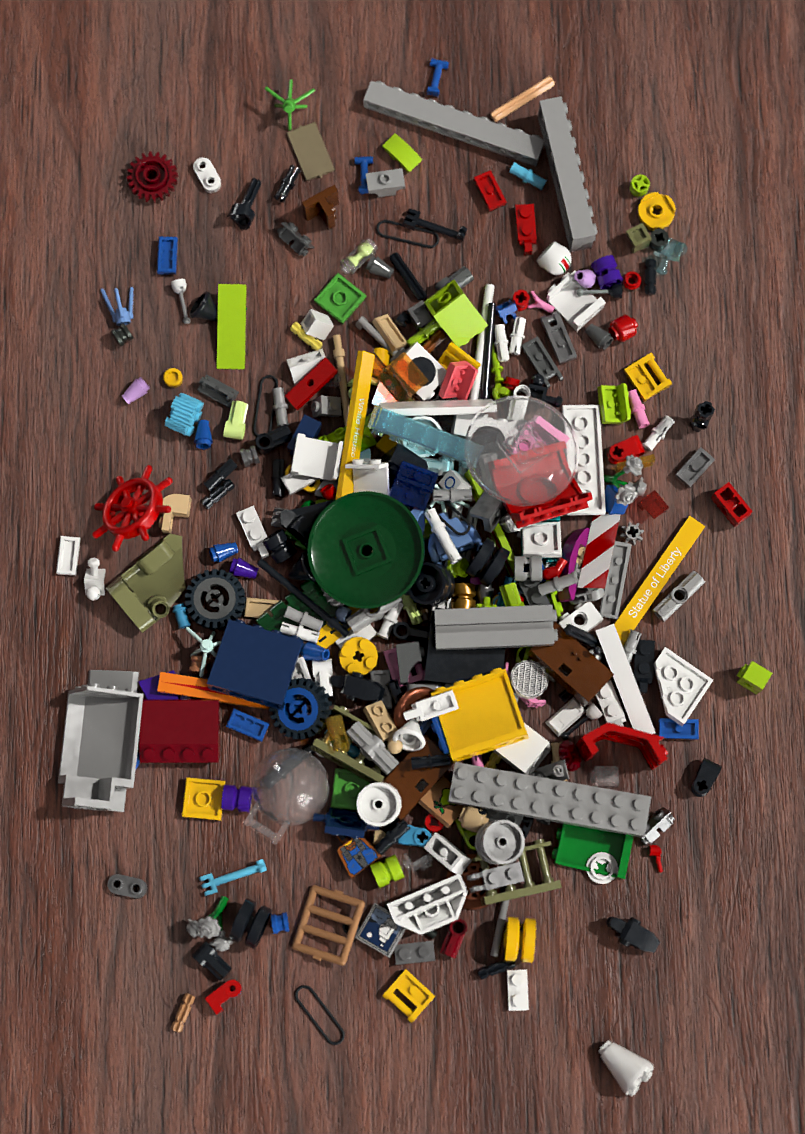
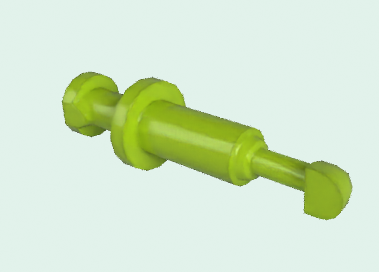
[491,342,504,383]

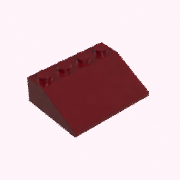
[139,699,220,763]

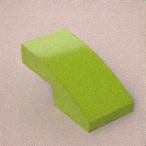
[382,133,422,173]

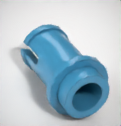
[172,603,191,629]

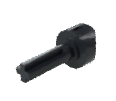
[227,178,262,230]

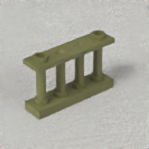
[310,705,390,784]
[471,839,562,906]

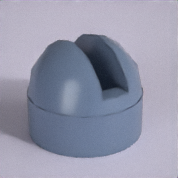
[335,606,352,623]

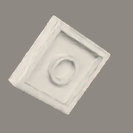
[522,522,562,558]

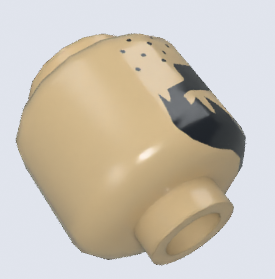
[459,806,489,833]

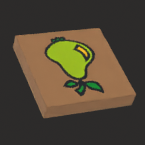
[418,776,468,828]

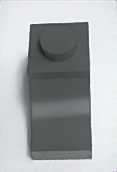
[396,642,425,685]

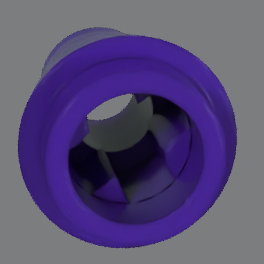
[229,558,259,579]

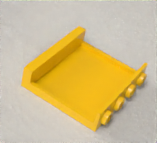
[431,668,529,763]

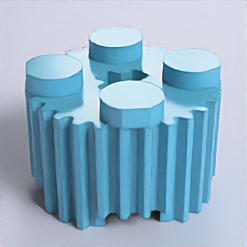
[165,393,204,437]

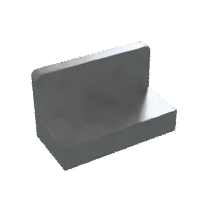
[470,489,507,533]

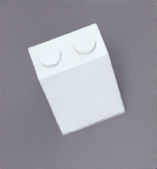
[493,723,551,775]

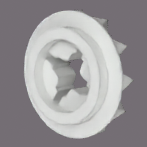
[586,852,618,884]

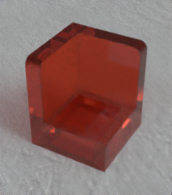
[638,490,669,519]

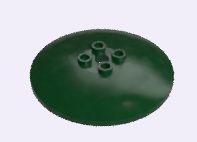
[308,491,425,609]

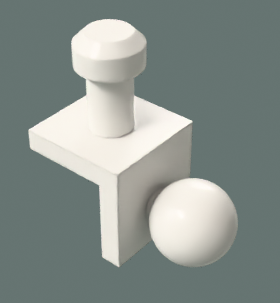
[84,558,106,601]

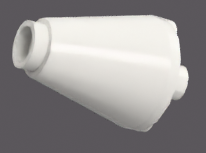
[599,1040,654,1097]

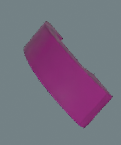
[557,528,590,602]

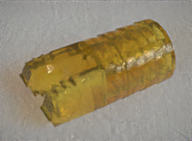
[325,715,350,752]

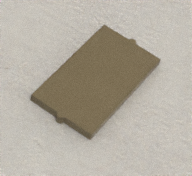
[287,122,335,181]

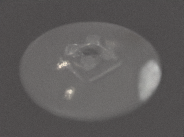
[464,395,579,506]

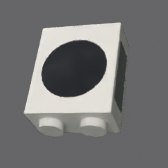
[388,342,447,401]

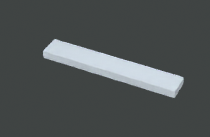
[596,624,656,734]

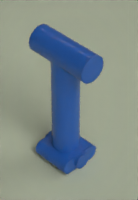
[426,58,449,97]
[355,156,373,194]

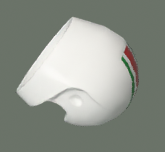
[536,241,572,275]

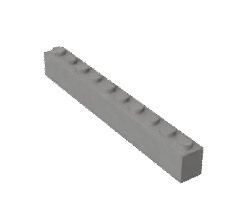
[363,81,545,166]

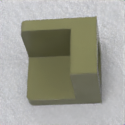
[626,223,652,254]

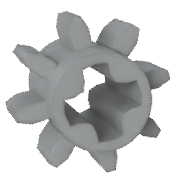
[620,521,644,546]

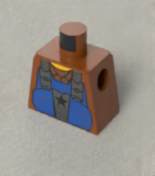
[336,835,382,879]

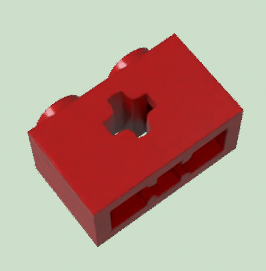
[711,482,753,528]

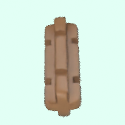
[171,993,195,1033]

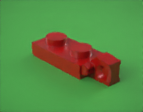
[515,204,537,255]

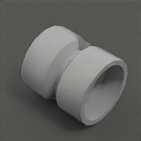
[514,556,542,581]

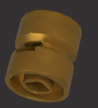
[451,583,476,609]

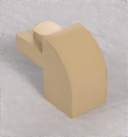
[159,494,192,534]

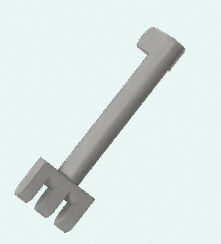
[355,316,406,365]

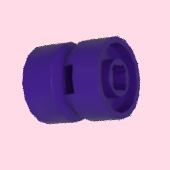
[591,255,623,290]
[221,784,252,812]

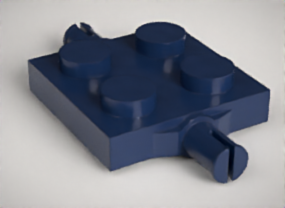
[313,807,380,839]

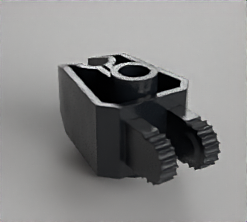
[331,671,385,701]
[606,916,660,953]

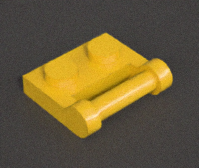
[624,353,673,402]
[382,969,435,1023]

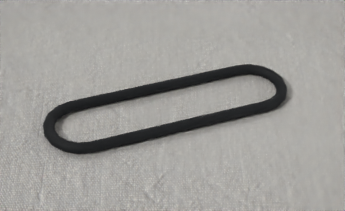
[376,220,439,248]
[253,375,278,436]
[418,486,471,535]
[295,985,345,1045]

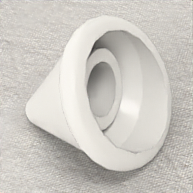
[393,718,425,752]

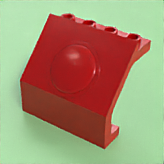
[488,441,593,529]
[576,722,668,770]

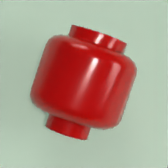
[609,314,638,342]

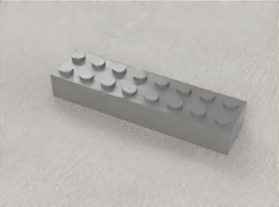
[537,97,597,252]

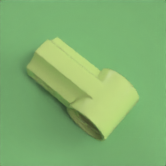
[224,401,249,440]

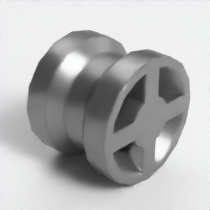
[240,445,260,468]

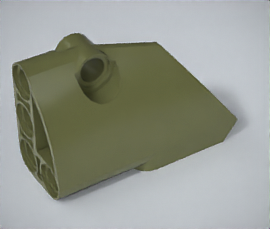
[106,533,185,633]

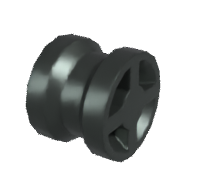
[649,229,669,251]
[111,323,134,347]

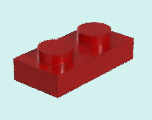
[474,170,507,212]

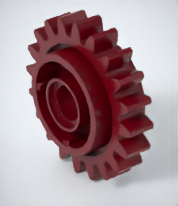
[126,151,178,203]

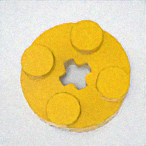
[638,192,675,231]
[339,636,378,675]

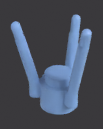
[100,287,134,326]

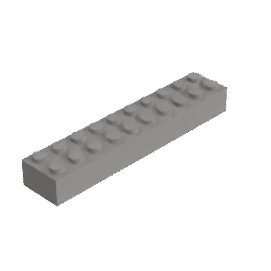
[448,762,651,838]

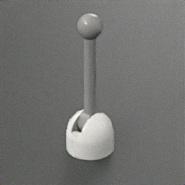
[171,279,191,324]

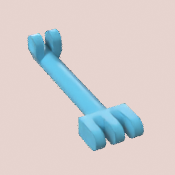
[199,859,267,896]

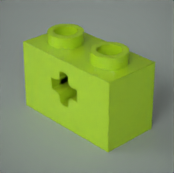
[736,661,773,695]

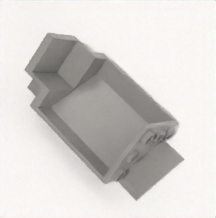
[58,670,143,812]

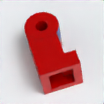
[205,980,242,1015]

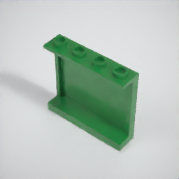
[551,823,634,880]

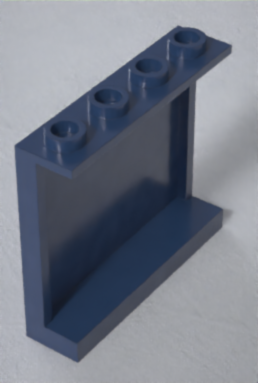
[207,619,304,711]

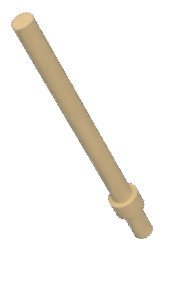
[333,335,350,426]

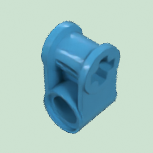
[397,823,432,847]

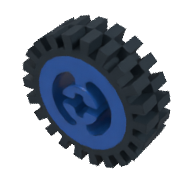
[269,678,332,739]

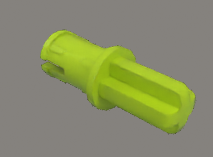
[407,318,442,346]

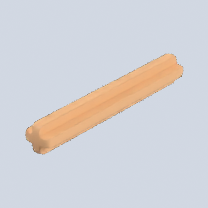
[491,76,554,122]

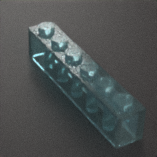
[367,405,484,469]

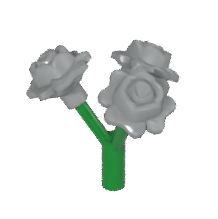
[604,455,647,506]
[186,896,234,951]

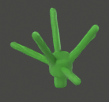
[265,79,315,130]

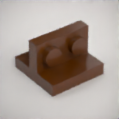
[302,185,339,229]

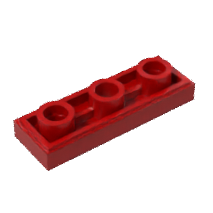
[285,357,339,410]

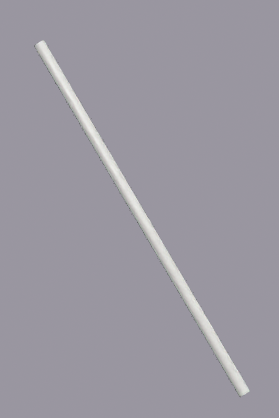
[445,284,495,567]

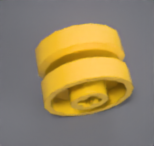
[503,917,536,963]

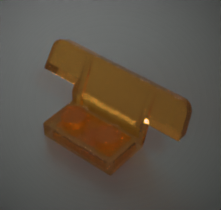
[372,352,429,402]

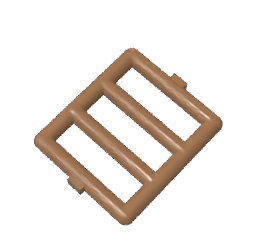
[292,885,365,966]

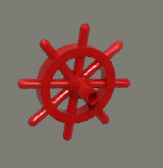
[92,465,173,552]

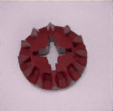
[559,740,581,771]

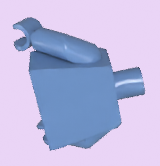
[428,512,483,565]

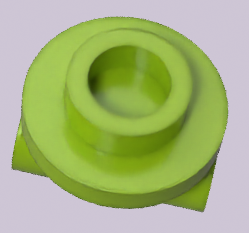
[492,383,513,402]

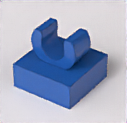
[495,300,517,324]

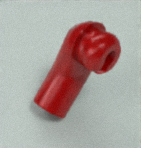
[542,558,568,580]

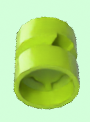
[370,854,405,889]

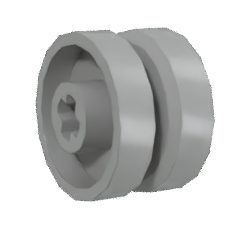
[475,820,525,864]

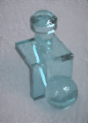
[654,238,688,275]

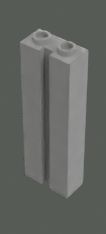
[435,605,558,651]

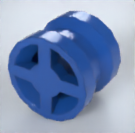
[271,912,290,934]

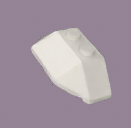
[387,874,468,935]

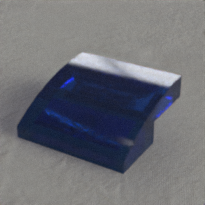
[388,461,438,511]

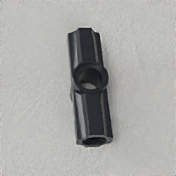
[690,401,715,432]

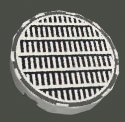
[509,660,548,699]

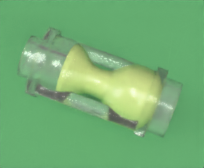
[340,238,378,275]

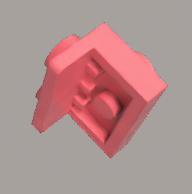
[438,361,478,400]

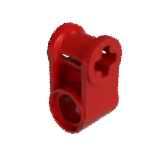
[607,435,645,465]

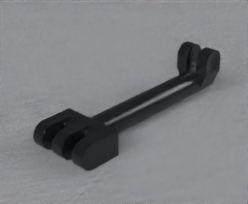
[402,208,467,241]

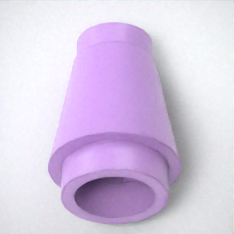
[574,269,596,288]
[122,377,150,404]

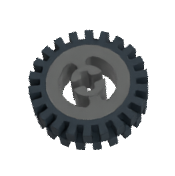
[185,569,246,630]

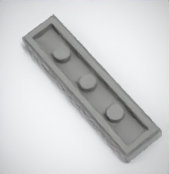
[599,541,632,620]

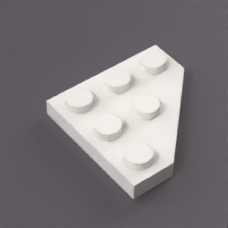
[654,647,713,726]

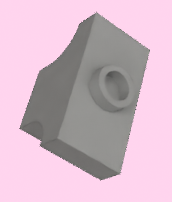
[366,168,405,198]

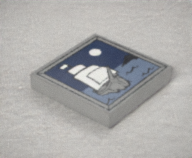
[355,903,406,958]

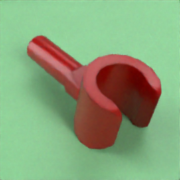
[649,845,663,873]

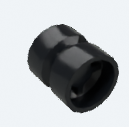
[262,529,297,564]

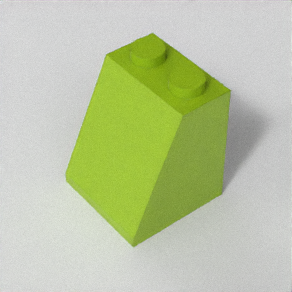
[425,279,488,347]

